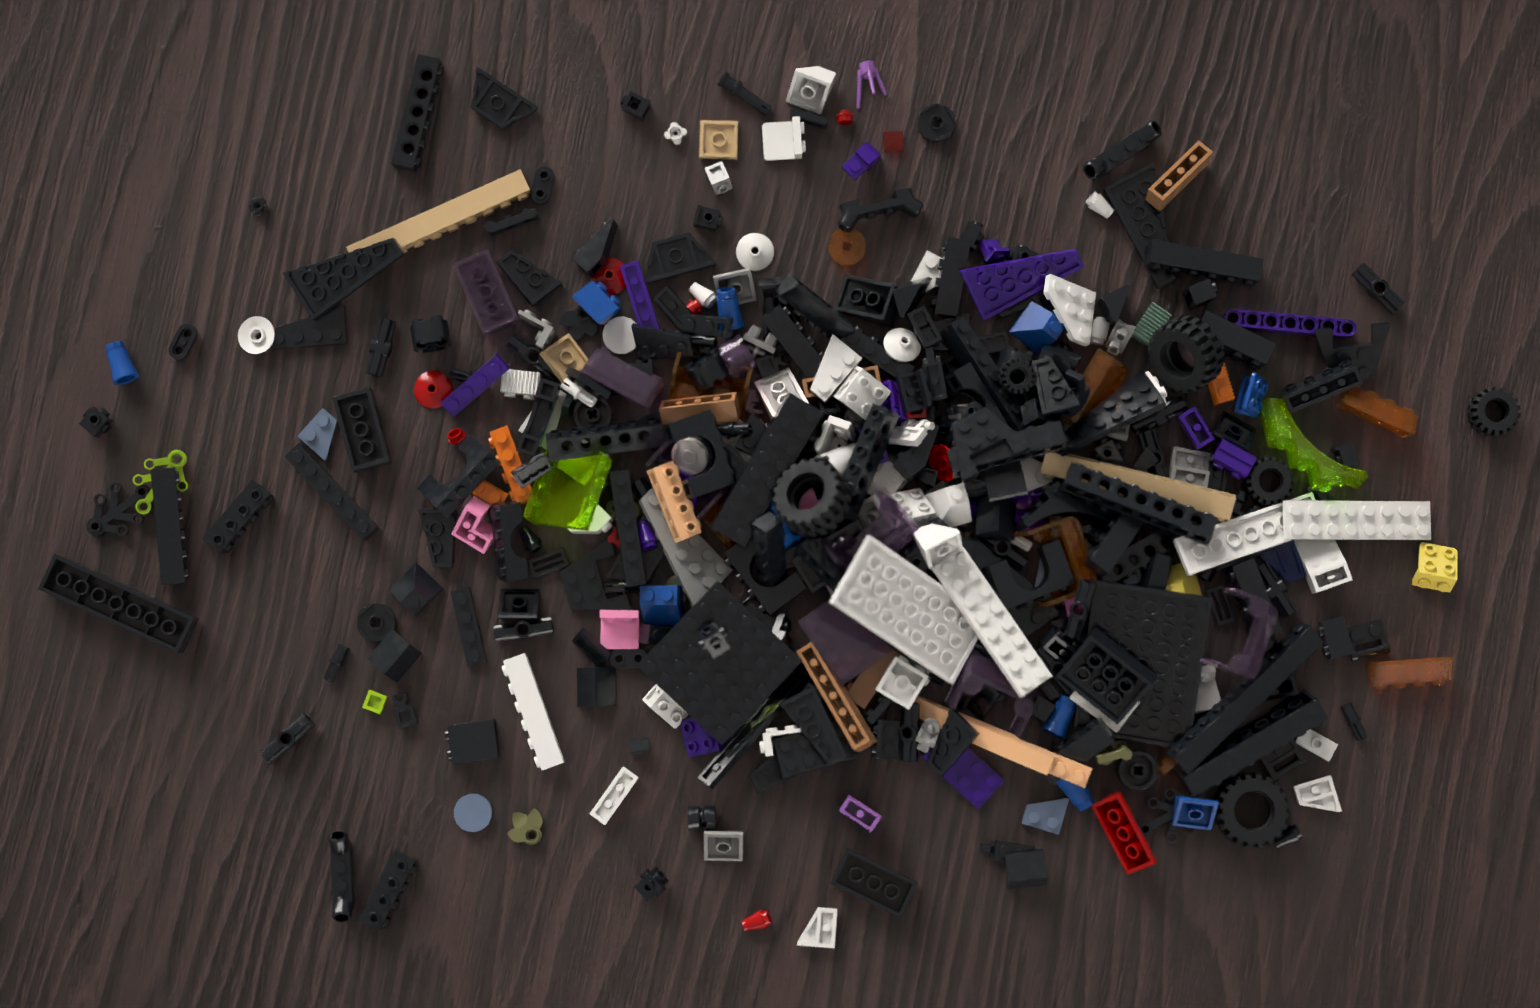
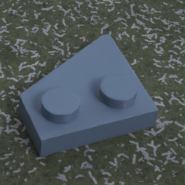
[297,408,338,461]
[1021,798,1069,835]

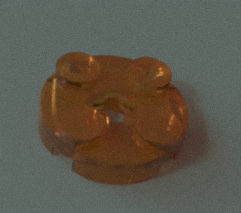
[828,229,866,266]

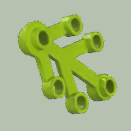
[133,450,188,514]

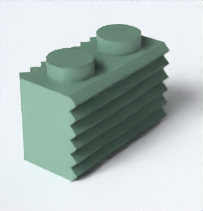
[1131,302,1171,348]

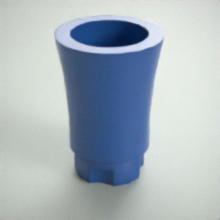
[716,287,744,330]
[105,341,139,385]
[1040,695,1077,740]
[1056,779,1095,811]

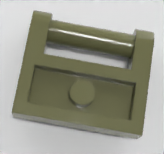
[1094,739,1132,765]

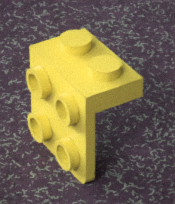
[1412,542,1458,593]

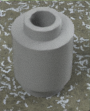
[1090,316,1110,346]

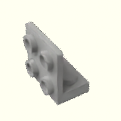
[518,309,556,351]

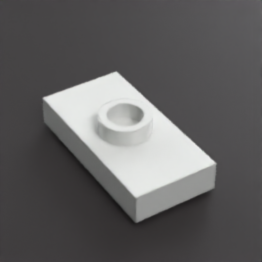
[1295,729,1338,761]

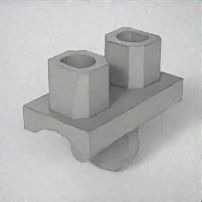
[1104,319,1136,356]
[743,324,777,358]
[915,718,941,753]

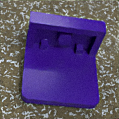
[680,717,731,757]

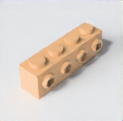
[647,461,702,543]

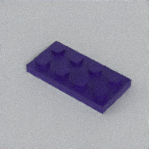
[921,737,1004,809]

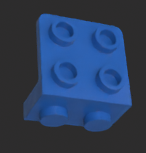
[1234,373,1268,418]

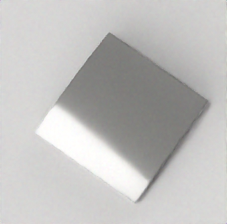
[1169,446,1211,488]

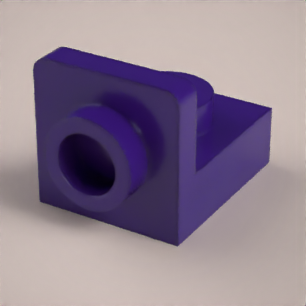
[978,239,1010,263]

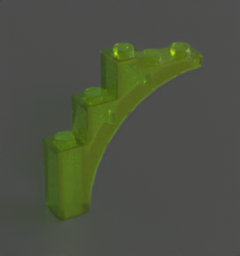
[1260,398,1368,492]

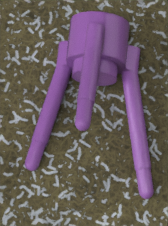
[857,61,887,109]

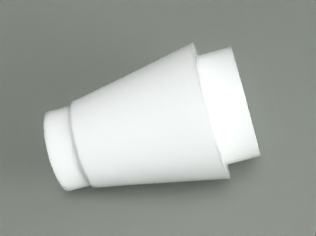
[1085,191,1114,219]
[689,282,717,309]

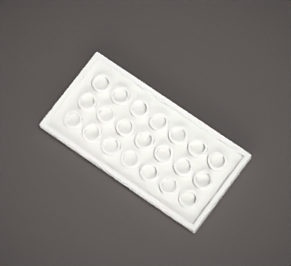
[829,535,979,684]

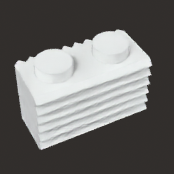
[500,369,542,400]

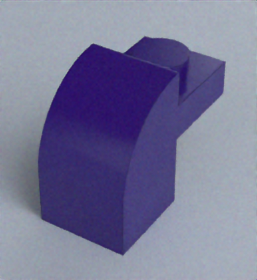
[842,142,882,181]

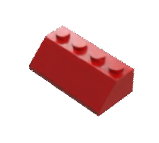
[1091,791,1157,875]

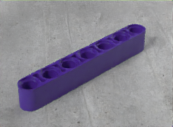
[1222,309,1357,339]

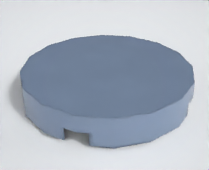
[454,794,493,832]

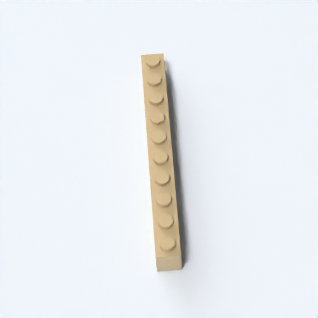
[346,169,531,253]
[1040,451,1236,522]

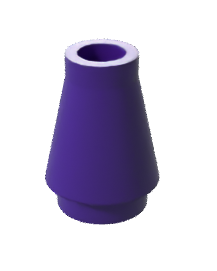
[637,521,658,551]

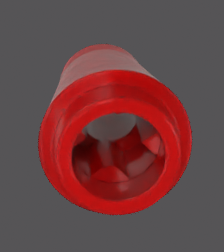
[742,909,772,931]

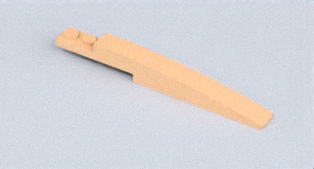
[914,696,1092,788]

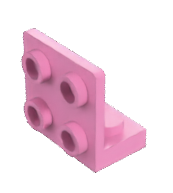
[600,610,640,649]

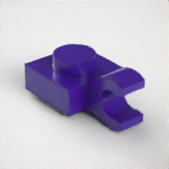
[1009,488,1042,511]

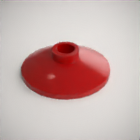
[591,257,626,295]
[414,371,452,409]
[928,444,953,481]

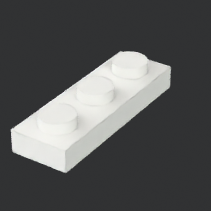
[590,766,639,825]

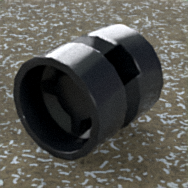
[688,805,716,831]

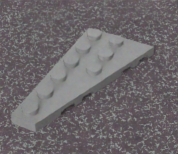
[638,487,733,607]

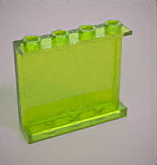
[523,449,612,531]

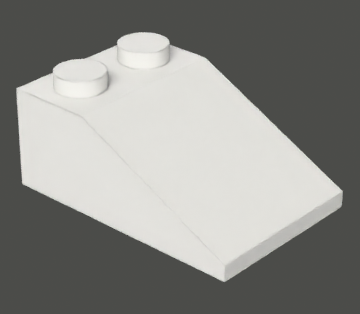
[754,368,809,420]

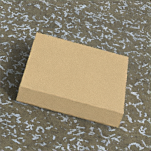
[699,120,738,160]
[540,333,592,384]

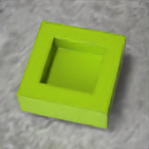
[362,690,388,714]

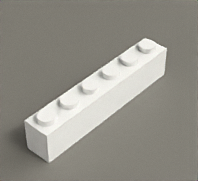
[501,653,565,770]

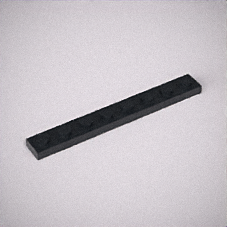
[697,663,811,790]

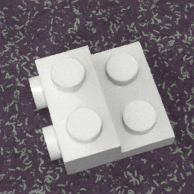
[875,655,929,710]

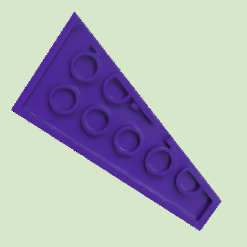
[959,249,1084,321]

